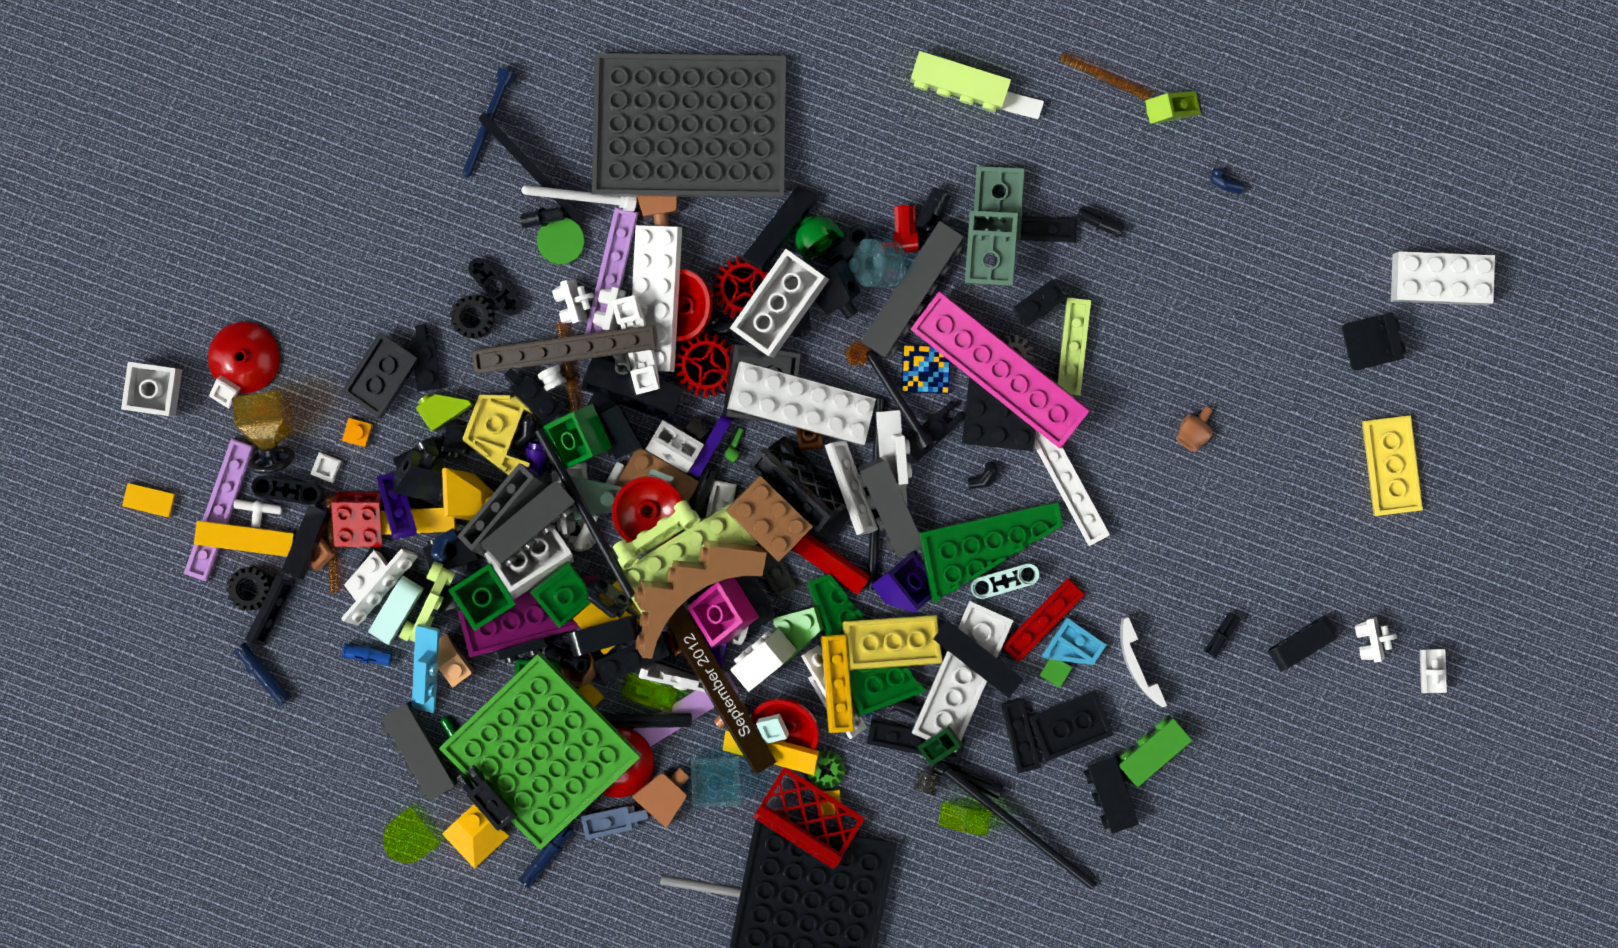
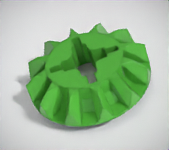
[807,750,845,789]

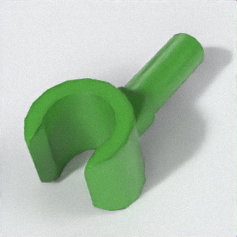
[725,428,744,463]

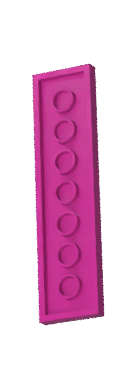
[911,291,1091,449]

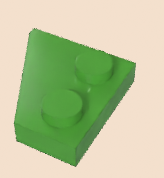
[773,606,824,663]

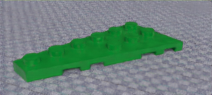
[919,502,1063,603]
[806,574,926,717]

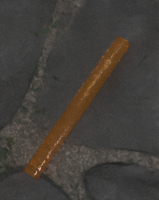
[1059,53,1150,100]
[556,322,580,413]
[326,497,339,593]

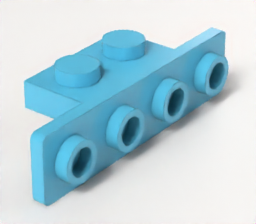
[412,624,440,713]

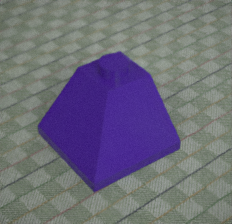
[871,551,931,613]

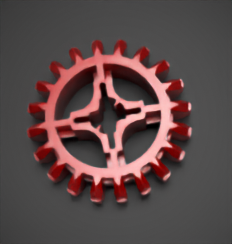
[712,256,770,318]
[675,333,731,398]

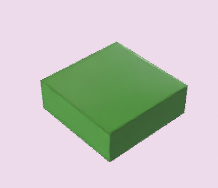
[1039,659,1072,688]

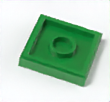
[530,562,591,628]

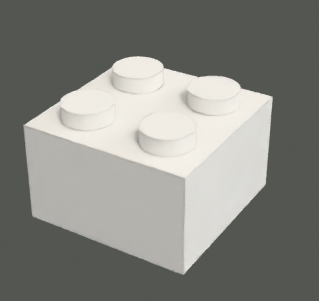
[121,362,182,417]
[730,628,797,692]

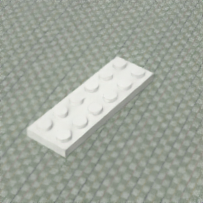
[630,225,682,372]
[727,362,876,445]
[911,601,1013,752]

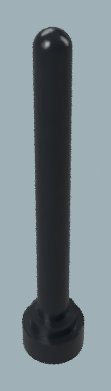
[866,351,937,452]

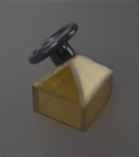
[232,390,295,474]

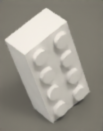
[730,249,829,358]
[1391,252,1495,305]

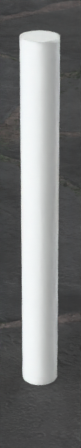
[573,462,625,551]

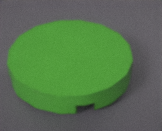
[537,218,585,265]

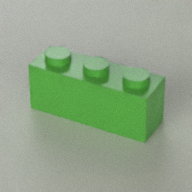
[1117,717,1192,788]

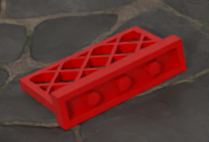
[752,767,865,868]

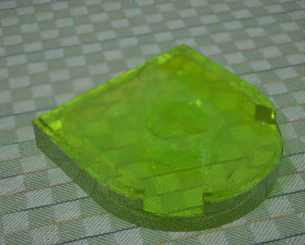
[383,805,441,863]

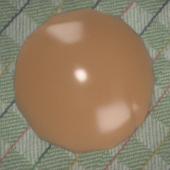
[561,653,597,687]

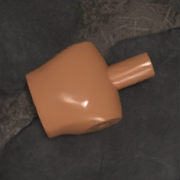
[1176,407,1213,452]

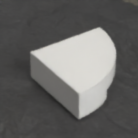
[731,626,749,645]

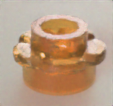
[845,342,868,366]

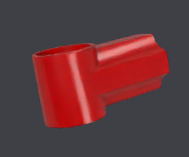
[893,205,918,253]

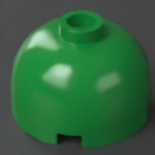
[795,216,844,262]

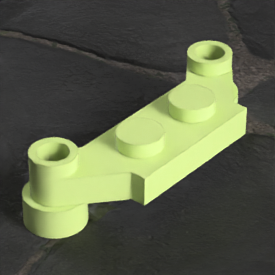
[613,500,701,570]
[399,561,455,642]

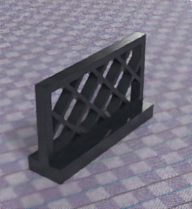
[749,436,847,532]

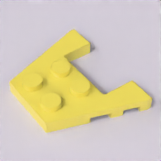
[462,395,555,476]

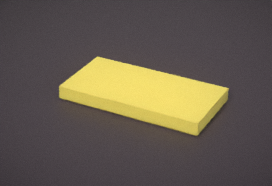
[1362,415,1423,516]
[842,615,942,670]

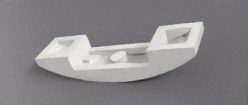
[611,295,660,395]
[1120,616,1167,707]

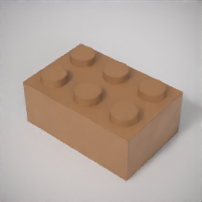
[725,476,813,562]

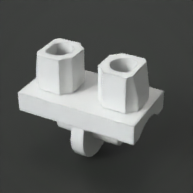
[552,280,594,323]
[593,287,626,331]
[1355,616,1397,662]
[1420,649,1447,693]

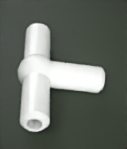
[234,499,283,528]

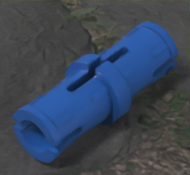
[342,643,393,667]

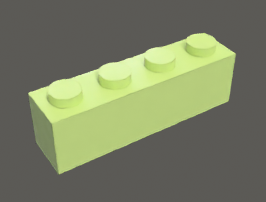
[910,51,1011,112]

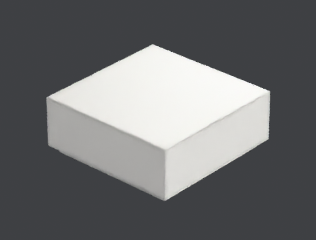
[209,375,241,409]
[311,452,342,483]

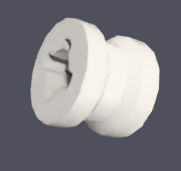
[538,365,567,392]

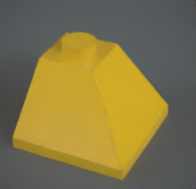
[442,468,494,521]
[442,804,510,869]

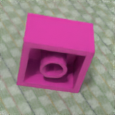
[687,578,759,647]

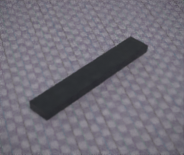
[478,112,585,224]

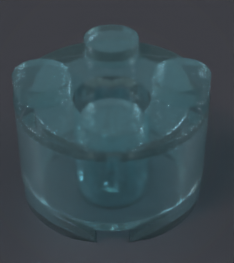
[849,239,906,288]

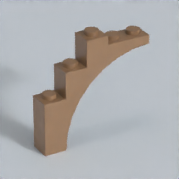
[634,540,767,659]

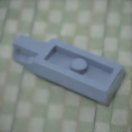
[581,805,650,840]

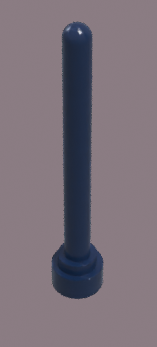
[462,67,517,178]

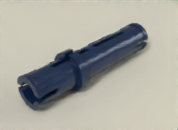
[233,642,291,707]
[518,826,574,888]

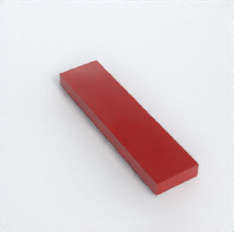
[792,532,871,595]
[1002,577,1085,663]

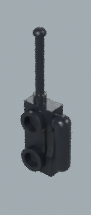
[586,575,664,637]

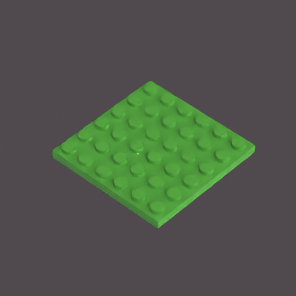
[439,652,642,850]

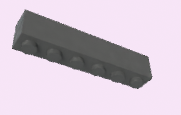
[861,221,964,358]

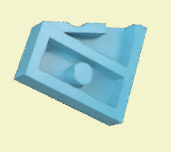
[1040,618,1106,665]

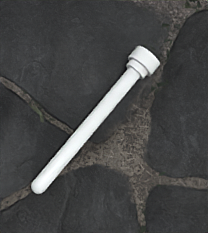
[521,185,637,212]

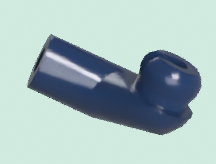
[1210,169,1244,194]
[431,528,458,563]

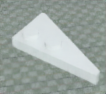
[638,662,705,692]

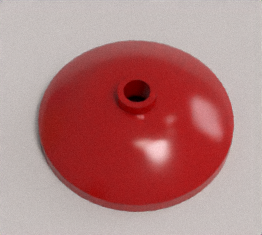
[676,269,712,341]
[208,322,280,394]
[612,476,682,548]
[751,698,820,750]
[602,728,654,798]

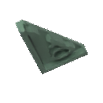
[564,476,621,522]

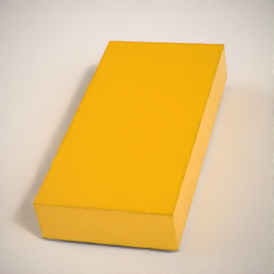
[122,483,176,517]

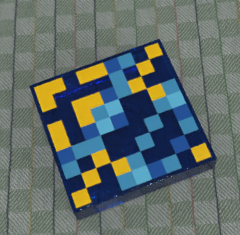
[901,344,950,394]

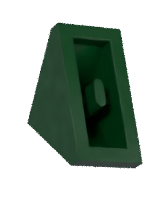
[917,725,963,766]

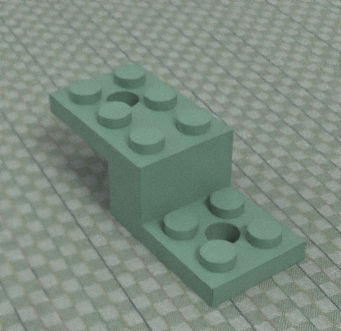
[965,166,1025,286]

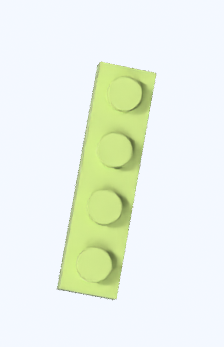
[1057,298,1091,396]

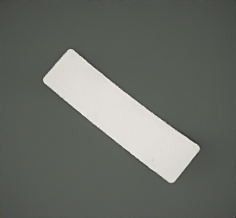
[1001,91,1044,119]

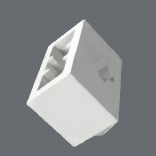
[646,420,704,473]

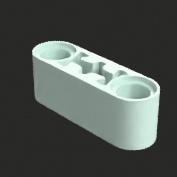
[970,563,1039,599]
[368,575,424,645]

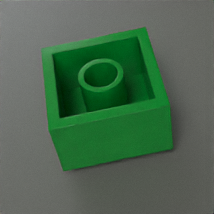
[543,404,612,469]
[448,564,516,631]

